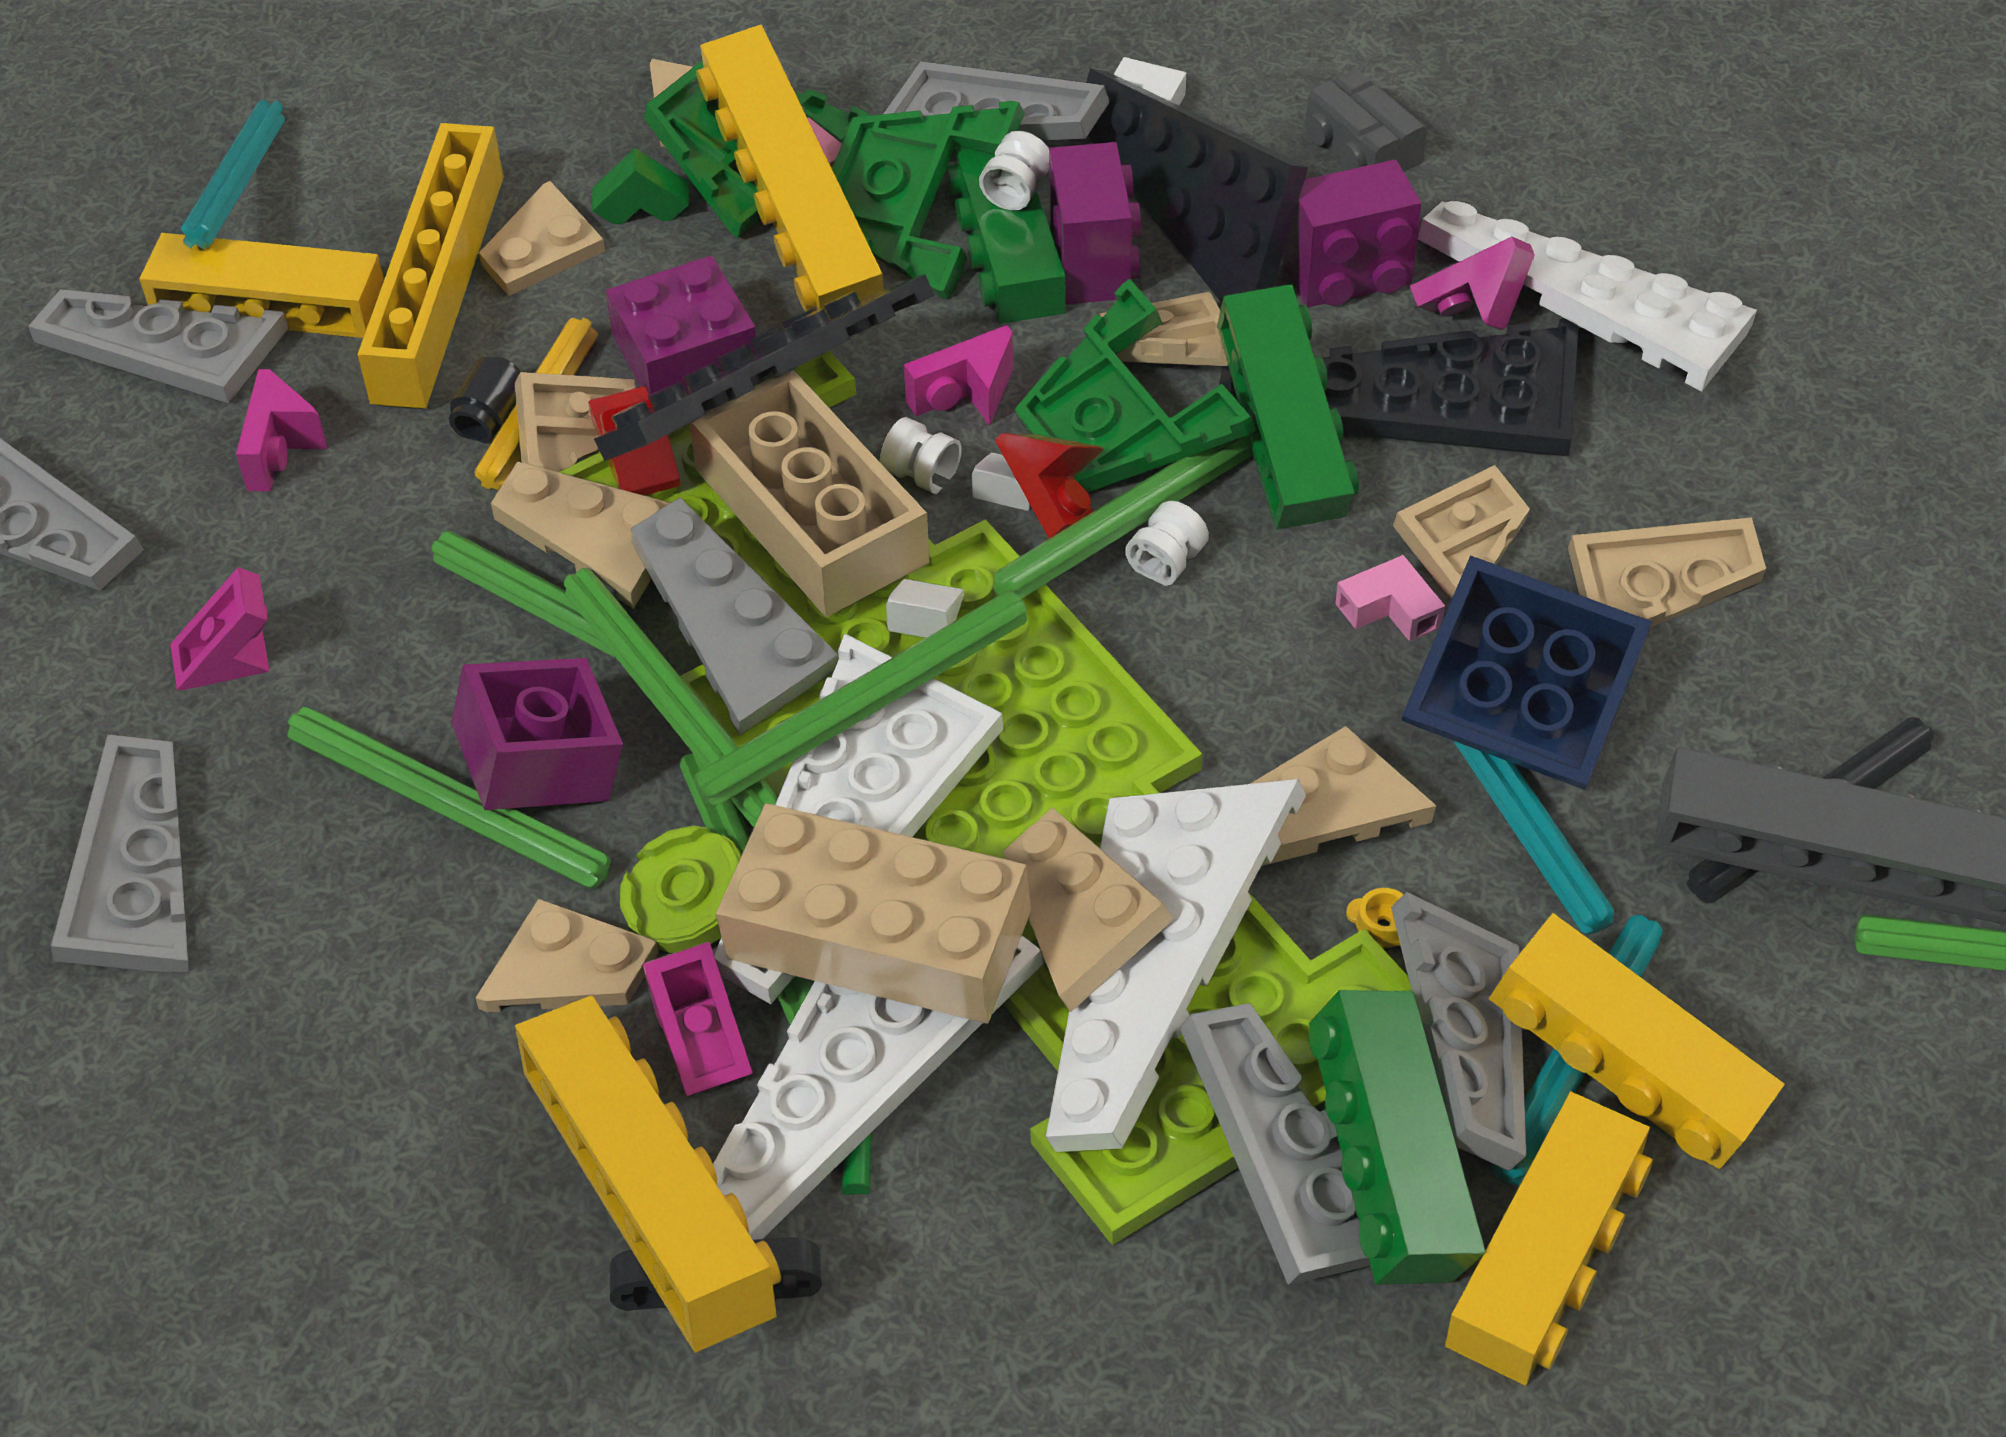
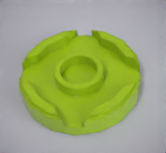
[620,825,742,953]

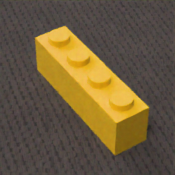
[139,233,384,338]
[1489,913,1785,1169]
[1445,1091,1653,1386]

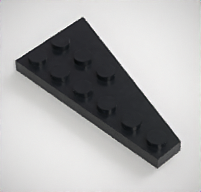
[1086,69,1308,303]
[594,274,935,461]
[1219,318,1578,456]

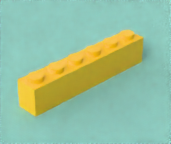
[696,24,884,313]
[358,123,504,409]
[515,995,781,1353]

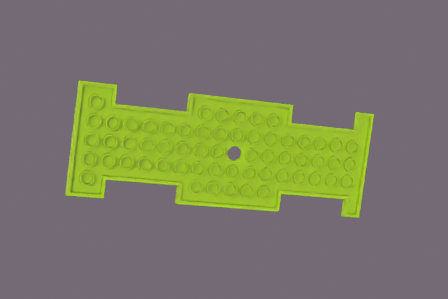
[559,351,1412,1246]

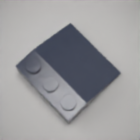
[1401,555,1652,790]

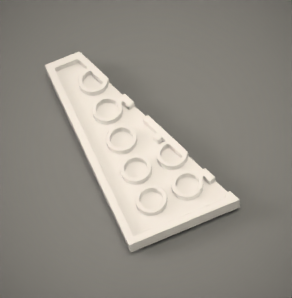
[1418,201,1757,392]
[714,634,1003,1004]
[1046,779,1306,1152]
[713,936,1043,1240]

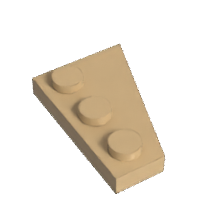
[491,461,670,609]
[1568,517,1766,628]
[1250,726,1436,866]
[1003,808,1174,1012]

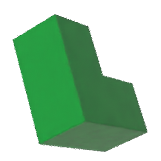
[592,148,689,224]

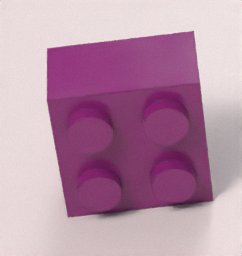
[1049,142,1141,304]
[1283,159,1422,308]
[605,255,756,395]
[451,658,623,810]

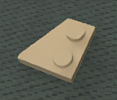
[515,372,635,472]
[1393,465,1530,599]

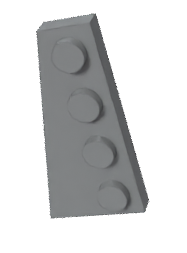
[883,61,1109,140]
[28,289,289,403]
[0,438,144,591]
[631,498,838,736]
[51,735,189,972]
[1391,892,1526,1171]
[1180,1003,1370,1285]

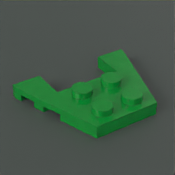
[644,60,870,238]
[832,101,1025,299]
[1014,279,1256,493]

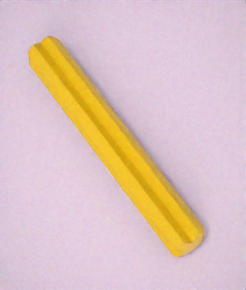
[475,318,598,490]

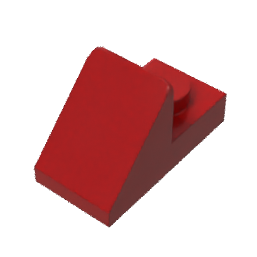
[588,386,681,496]
[995,433,1103,539]

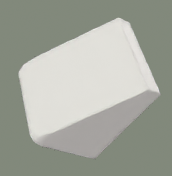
[972,452,1031,511]
[886,579,964,638]

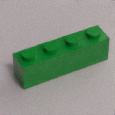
[945,146,1065,324]
[1217,284,1359,530]
[1308,990,1486,1285]

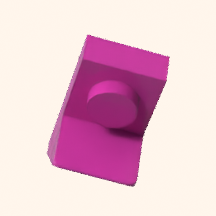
[1410,236,1535,330]
[904,325,1013,425]
[236,369,328,491]
[170,567,269,691]
[643,941,753,1096]

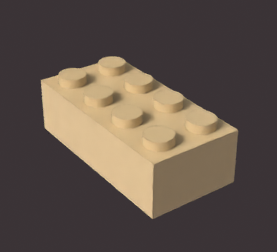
[689,370,930,617]
[716,803,1031,1024]

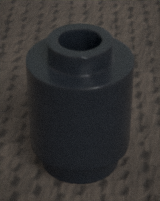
[449,357,520,443]

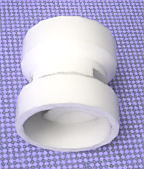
[979,131,1049,211]
[880,417,962,494]
[1126,501,1209,586]

